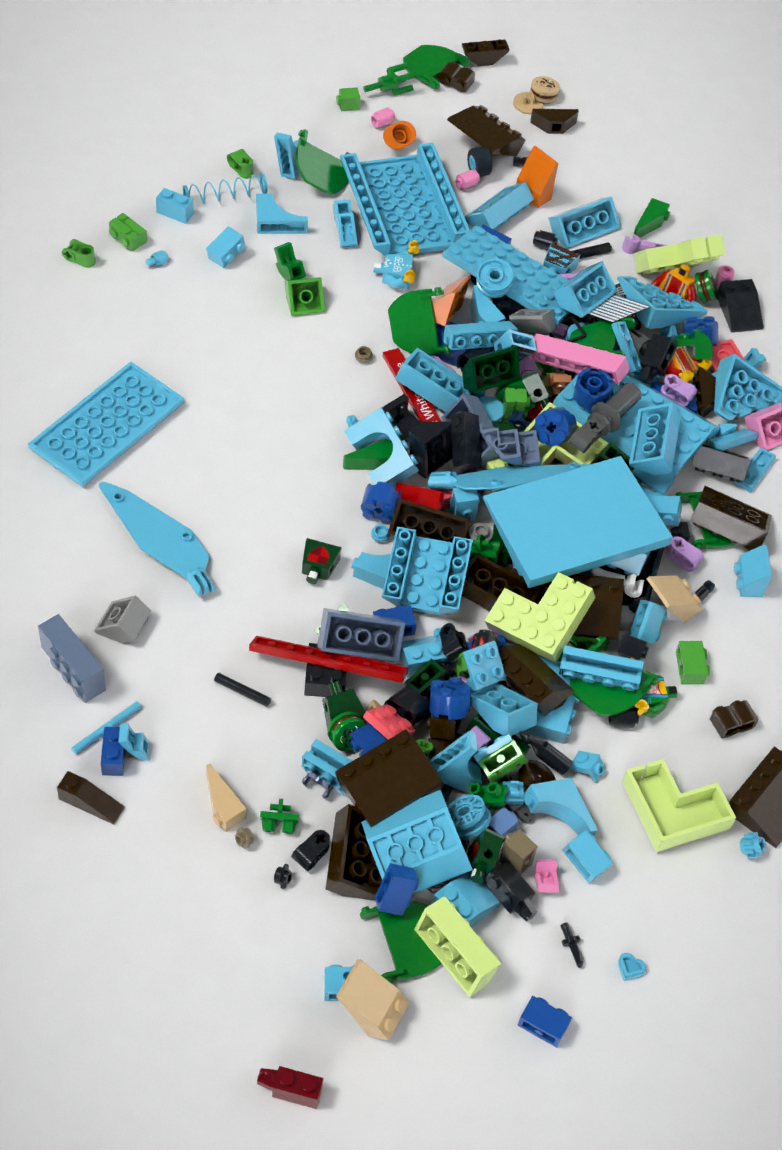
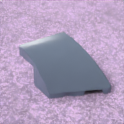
[482,428,541,466]

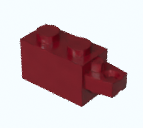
[257,1066,324,1109]

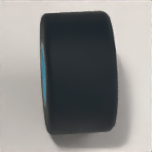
[467,147,493,177]

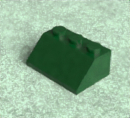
[462,345,521,393]

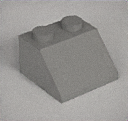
[509,309,555,335]
[94,595,152,643]

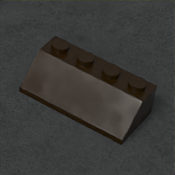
[388,498,472,543]
[499,645,574,717]

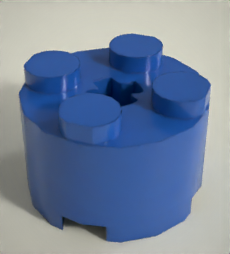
[683,316,719,348]
[573,368,612,412]
[535,407,577,446]
[361,481,402,524]
[429,677,471,720]

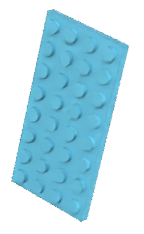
[442,226,571,326]
[28,362,184,487]

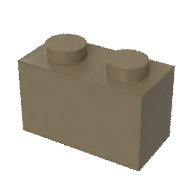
[499,829,538,875]

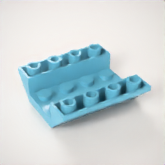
[382,527,473,615]
[362,790,473,895]

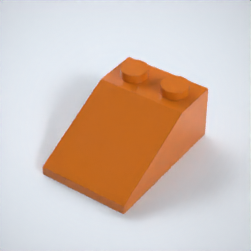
[516,146,558,208]

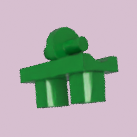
[470,535,502,563]
[468,782,509,810]
[260,798,299,834]

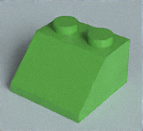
[284,277,325,316]

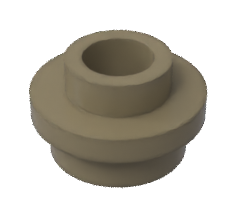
[355,346,373,363]
[235,827,254,849]

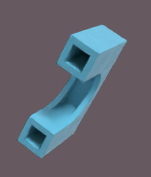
[344,408,419,486]
[522,655,579,744]

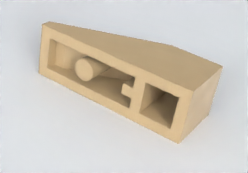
[206,763,246,832]

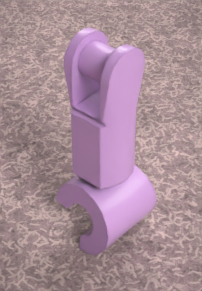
[622,234,667,254]

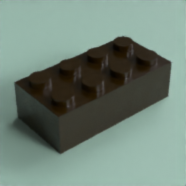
[462,553,543,611]

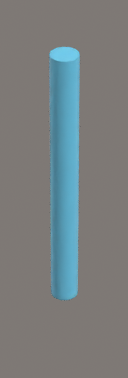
[71,701,142,754]

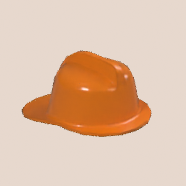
[383,121,416,150]

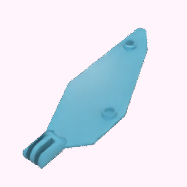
[428,462,591,491]
[99,482,216,597]

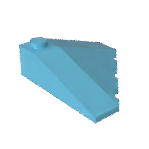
[617,276,708,329]
[714,354,782,421]

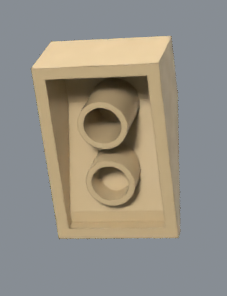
[646,575,703,623]
[336,959,409,1041]

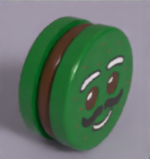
[695,269,718,303]
[327,711,366,751]

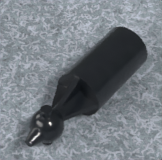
[519,731,572,775]

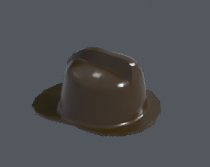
[517,760,556,788]

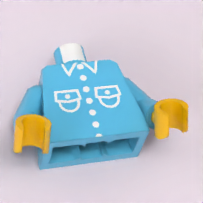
[373,240,420,289]

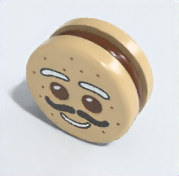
[530,76,560,103]

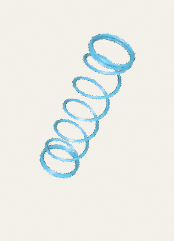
[183,173,268,204]

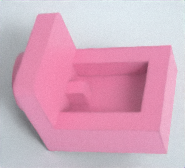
[534,859,559,893]

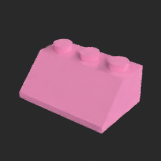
[745,402,782,450]

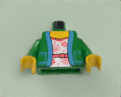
[630,658,677,718]

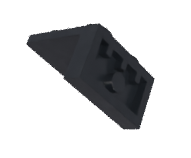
[382,394,421,442]

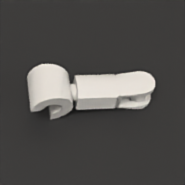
[591,568,644,598]

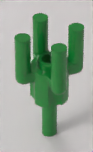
[363,63,414,96]

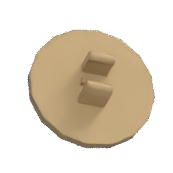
[513,92,544,114]

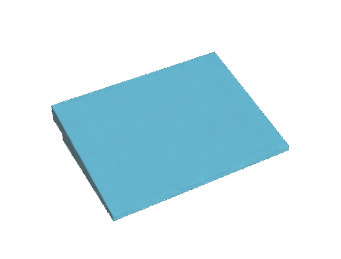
[483,456,673,588]

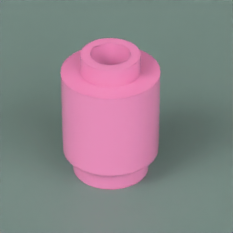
[371,107,395,128]
[455,170,480,190]
[715,265,735,289]

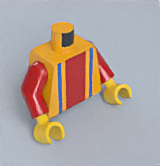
[651,265,696,302]
[665,346,712,383]

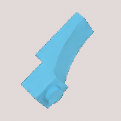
[333,200,358,248]

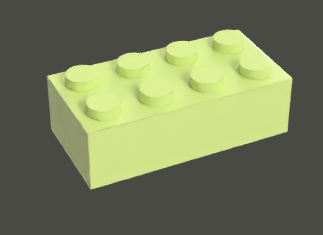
[414,896,501,997]

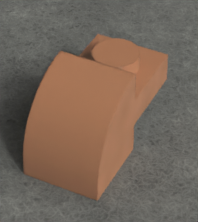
[548,373,571,395]

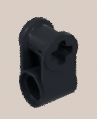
[439,623,469,661]
[291,830,330,871]

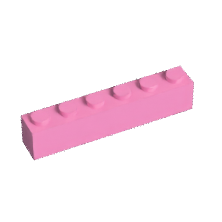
[529,333,630,384]

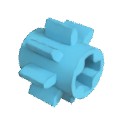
[740,832,766,859]

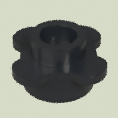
[439,663,456,680]
[274,864,292,889]

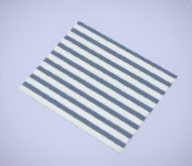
[588,294,650,322]

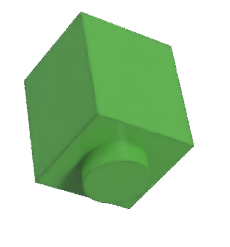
[336,87,360,111]

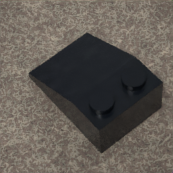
[717,279,764,333]
[304,643,346,697]

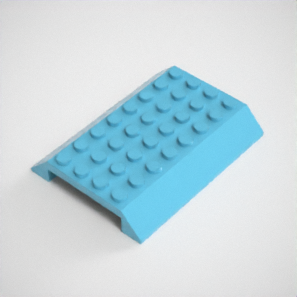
[340,143,470,256]
[552,373,720,495]

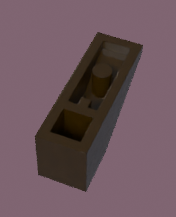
[57,771,125,825]

